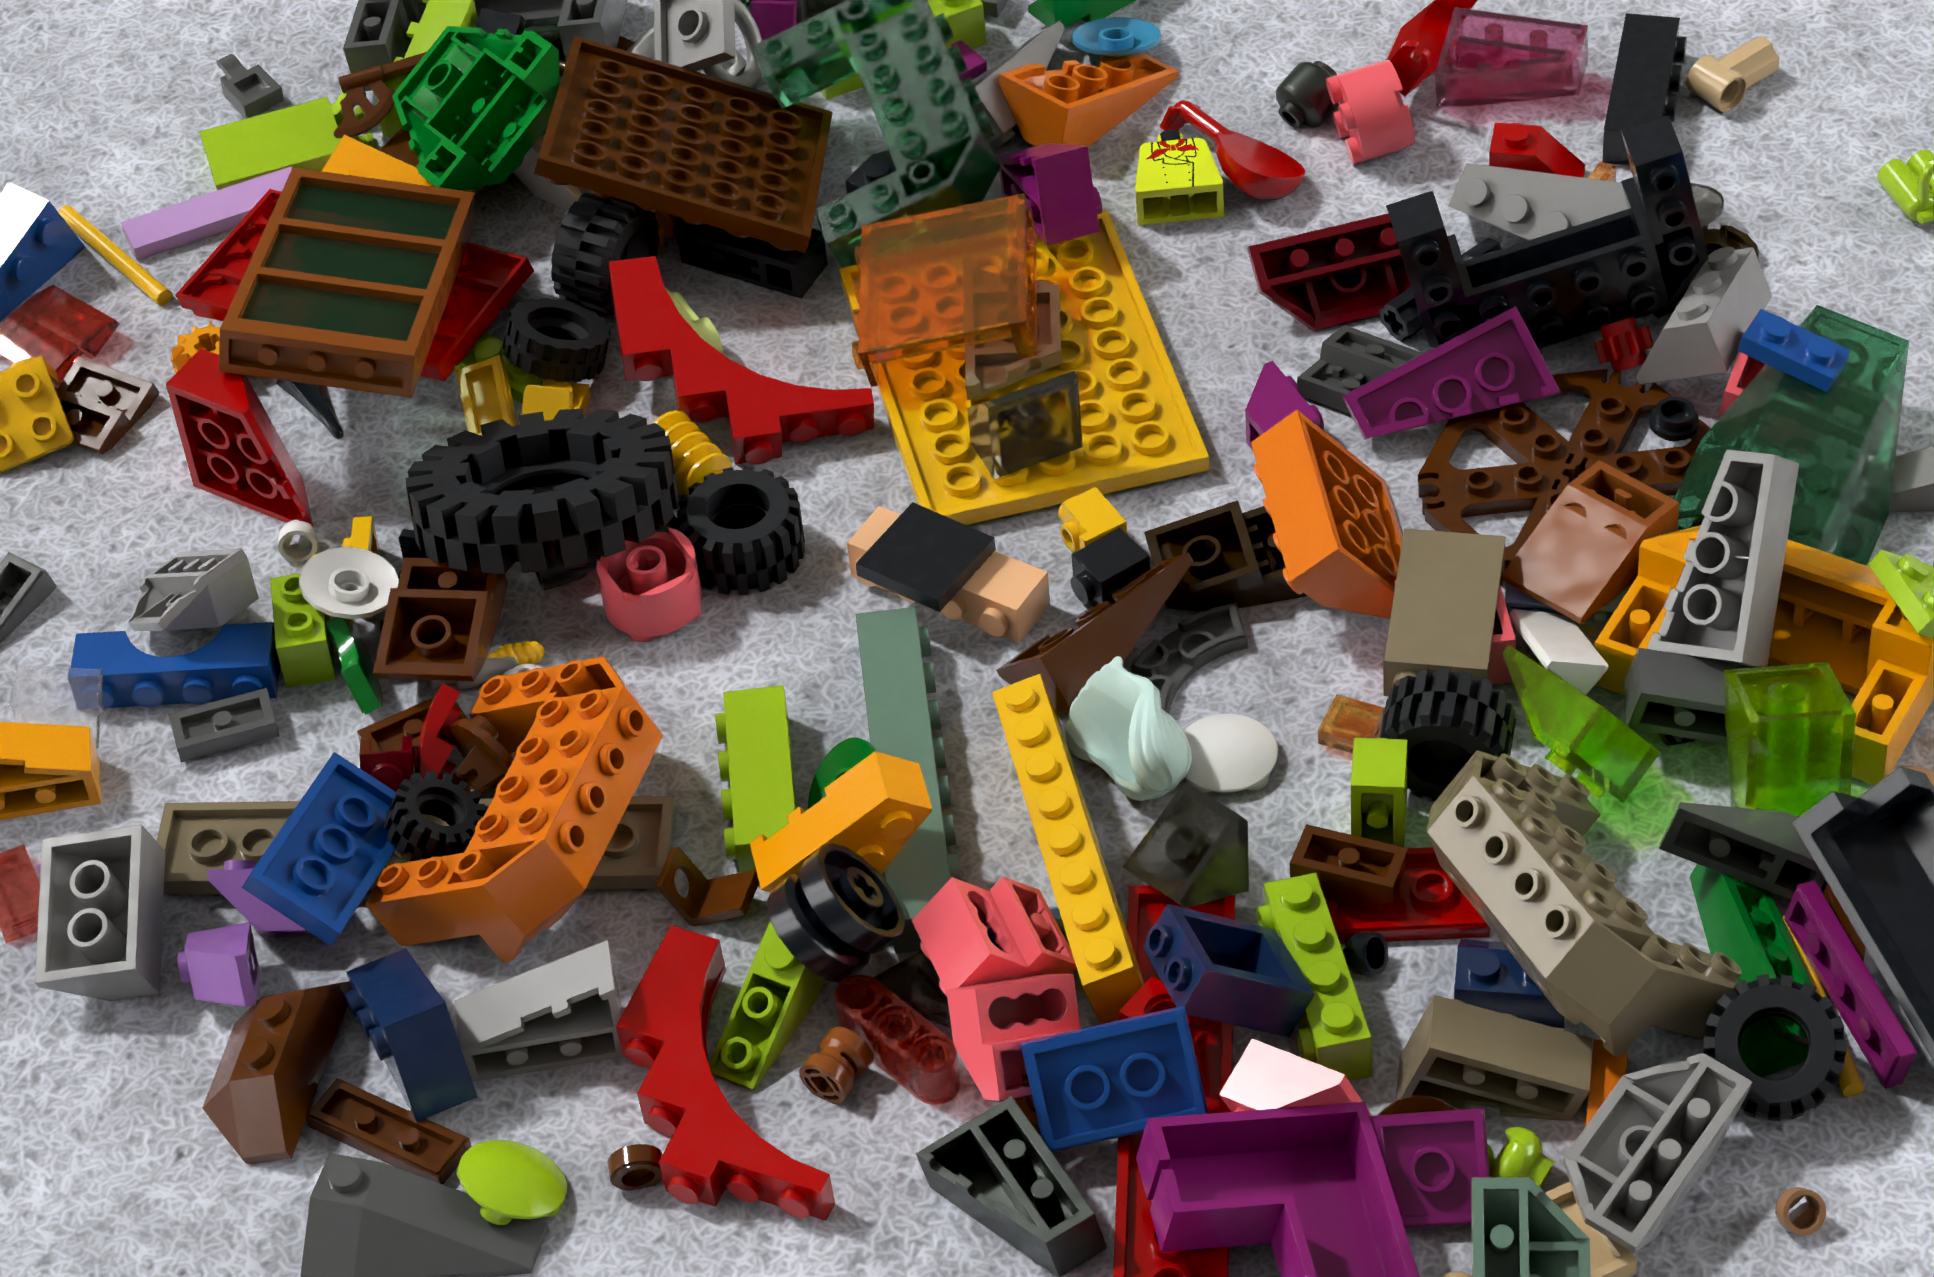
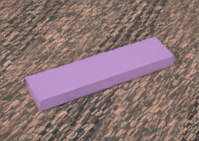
[121,166,292,260]

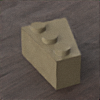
[1396,995,1593,1121]

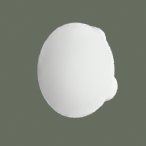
[1184,714,1278,794]

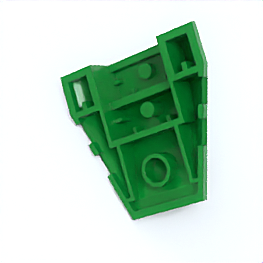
[392,26,559,190]

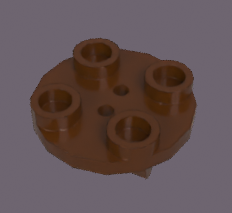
[450,714,516,795]

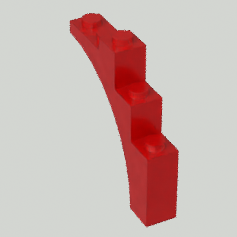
[609,256,874,464]
[616,925,835,1221]

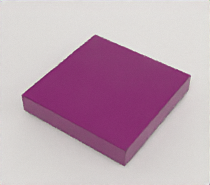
[1370,1108,1490,1229]

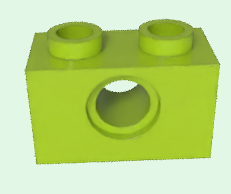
[270,573,336,688]
[1350,738,1407,847]

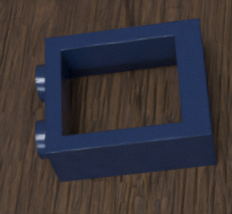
[1143,904,1315,1038]

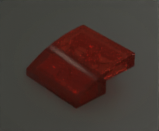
[0,285,120,387]

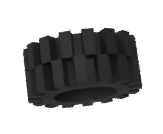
[385,771,487,862]

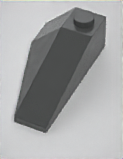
[300,1153,549,1277]

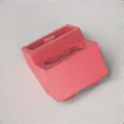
[911,876,1077,996]
[946,974,1082,1101]

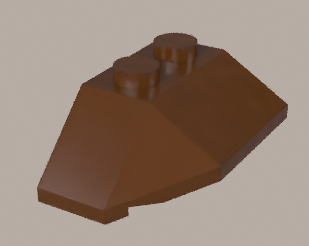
[202,981,352,1164]

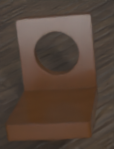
[656,847,759,927]

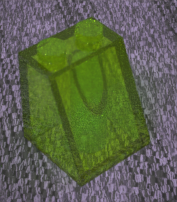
[1723,662,1856,817]

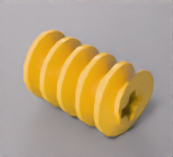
[653,410,732,497]

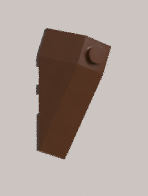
[996,552,1193,714]

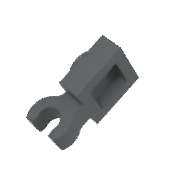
[216,54,284,119]

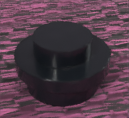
[1649,397,1699,442]

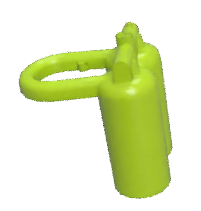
[1877,149,1934,224]

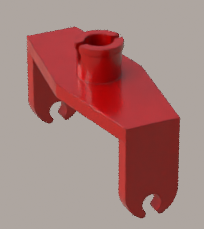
[1385,0,1478,97]

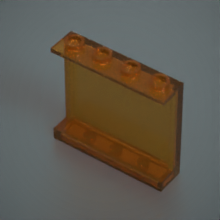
[852,193,1038,387]

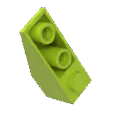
[709,922,825,1091]

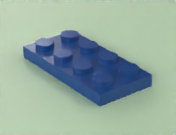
[241,752,399,946]

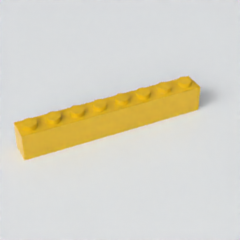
[992,674,1144,1024]

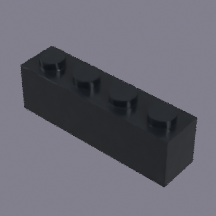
[1602,13,1687,165]

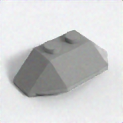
[128,548,259,631]
[1563,1053,1752,1253]

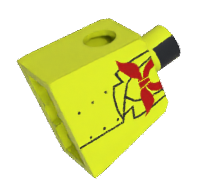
[1135,129,1224,225]

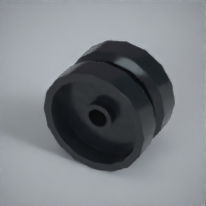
[766,843,905,983]

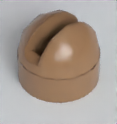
[1775,1187,1826,1235]

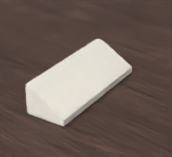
[1509,609,1608,695]

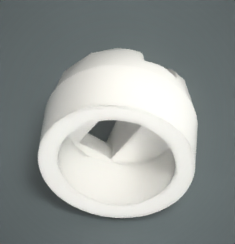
[278,520,317,562]

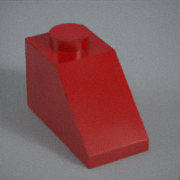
[1489,122,1586,178]

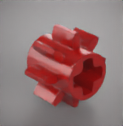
[1593,317,1654,372]

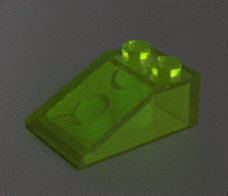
[1502,645,1661,803]

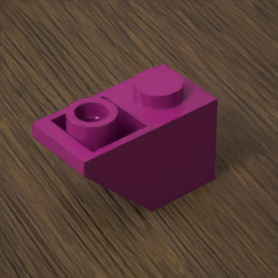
[1245,361,1324,451]

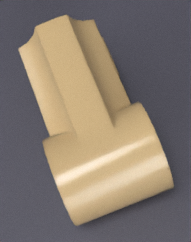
[1686,36,1780,112]

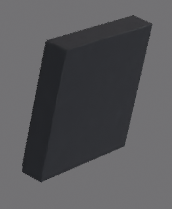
[856,502,996,612]

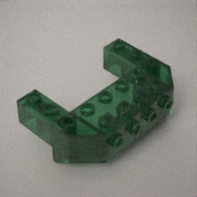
[751,0,1001,268]

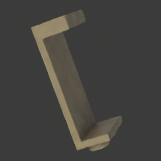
[1383,528,1506,696]

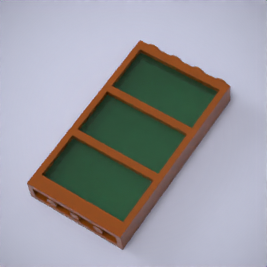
[219,168,475,398]

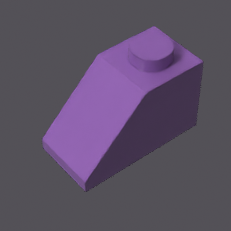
[177,922,260,1007]

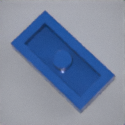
[1737,309,1851,393]

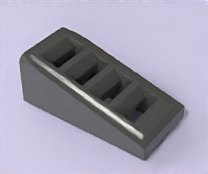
[0,552,57,643]

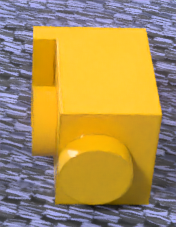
[1058,487,1127,552]

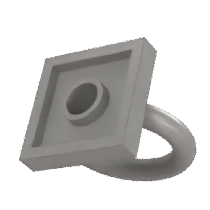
[653,0,764,88]

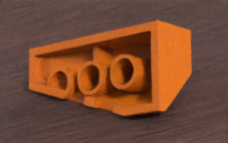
[998,54,1179,147]

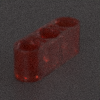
[834,974,961,1105]

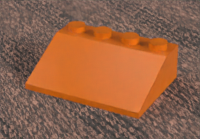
[1251,410,1403,619]

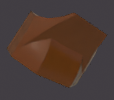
[1290,824,1408,909]

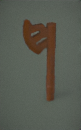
[334,32,492,138]

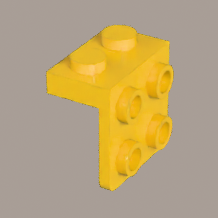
[0,356,74,473]

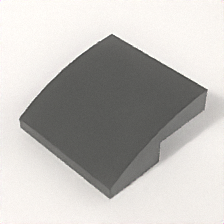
[1297,325,1424,414]

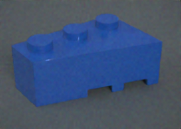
[0,183,86,322]

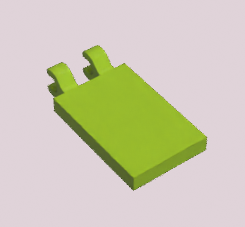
[199,92,377,190]

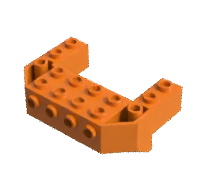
[365,656,663,963]

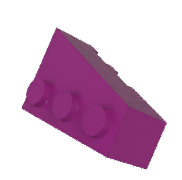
[997,143,1102,245]

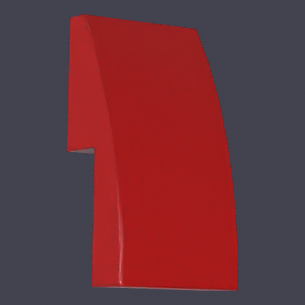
[415,683,462,780]

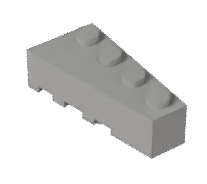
[1448,163,1628,240]
[1647,450,1799,669]

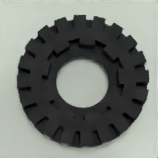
[405,409,679,574]

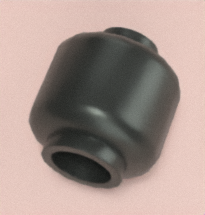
[1276,61,1338,128]

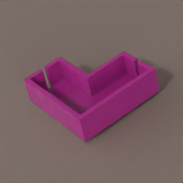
[1136,1102,1420,1277]

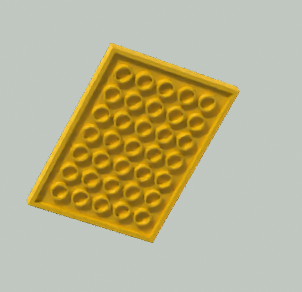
[839,210,1210,525]

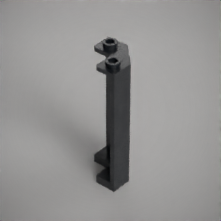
[1792,766,1934,1062]

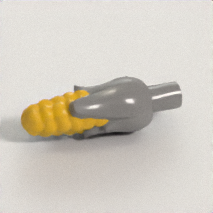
[428,641,545,689]

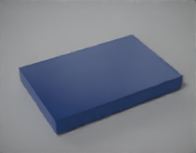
[1021,1006,1209,1152]

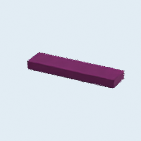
[1784,880,1917,1089]

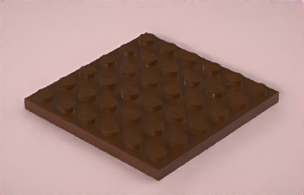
[534,36,833,253]

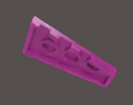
[1342,306,1561,440]

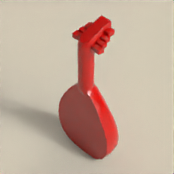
[1159,100,1305,199]

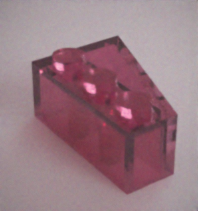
[1435,7,1588,109]

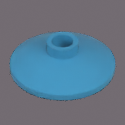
[1072,17,1161,57]

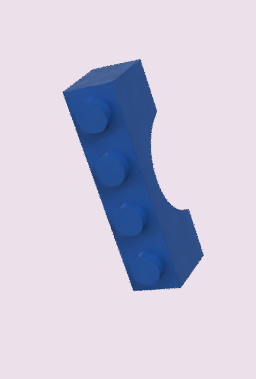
[69,622,281,710]

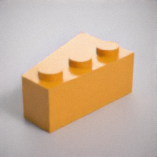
[0,722,101,820]

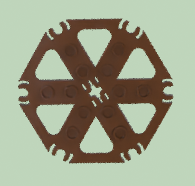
[1418,369,1731,585]

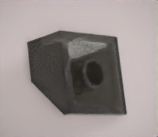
[967,371,1083,479]

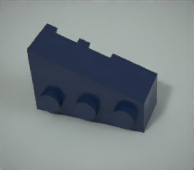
[344,948,477,1122]

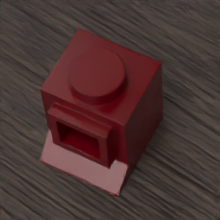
[359,736,414,792]

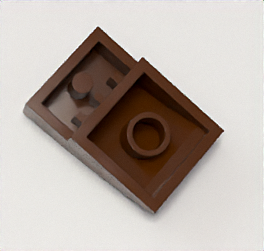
[373,558,508,682]

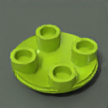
[457,1140,567,1225]

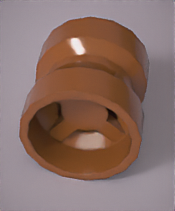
[799,1027,874,1104]

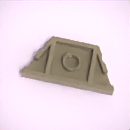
[964,261,1062,400]

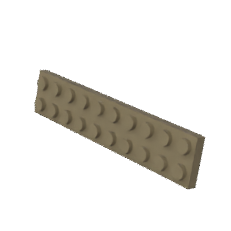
[157,796,676,895]

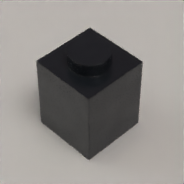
[1070,528,1150,607]

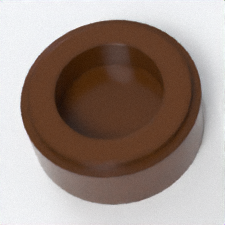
[607,1144,662,1191]

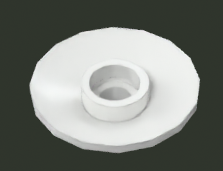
[299,547,399,619]

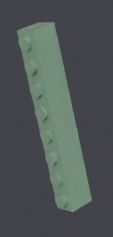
[855,607,961,954]

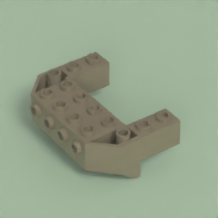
[1427,750,1742,1058]

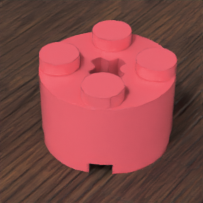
[1326,60,1415,165]
[596,527,702,642]

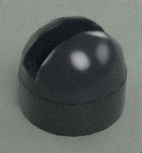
[1342,931,1388,975]

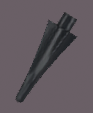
[276,380,344,439]

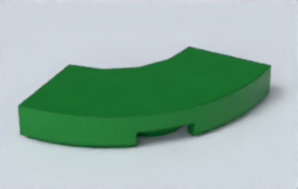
[325,617,383,715]

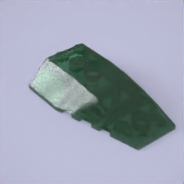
[1674,305,1909,566]

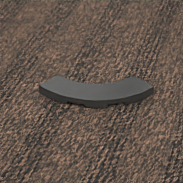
[1131,602,1248,714]

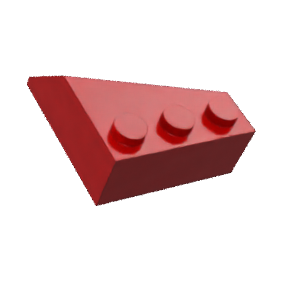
[166,348,313,526]

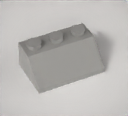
[1636,247,1772,385]
[35,824,165,1001]

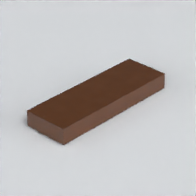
[306,1078,472,1185]

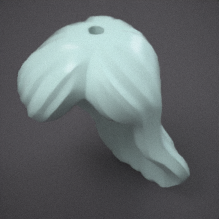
[1066,656,1192,801]

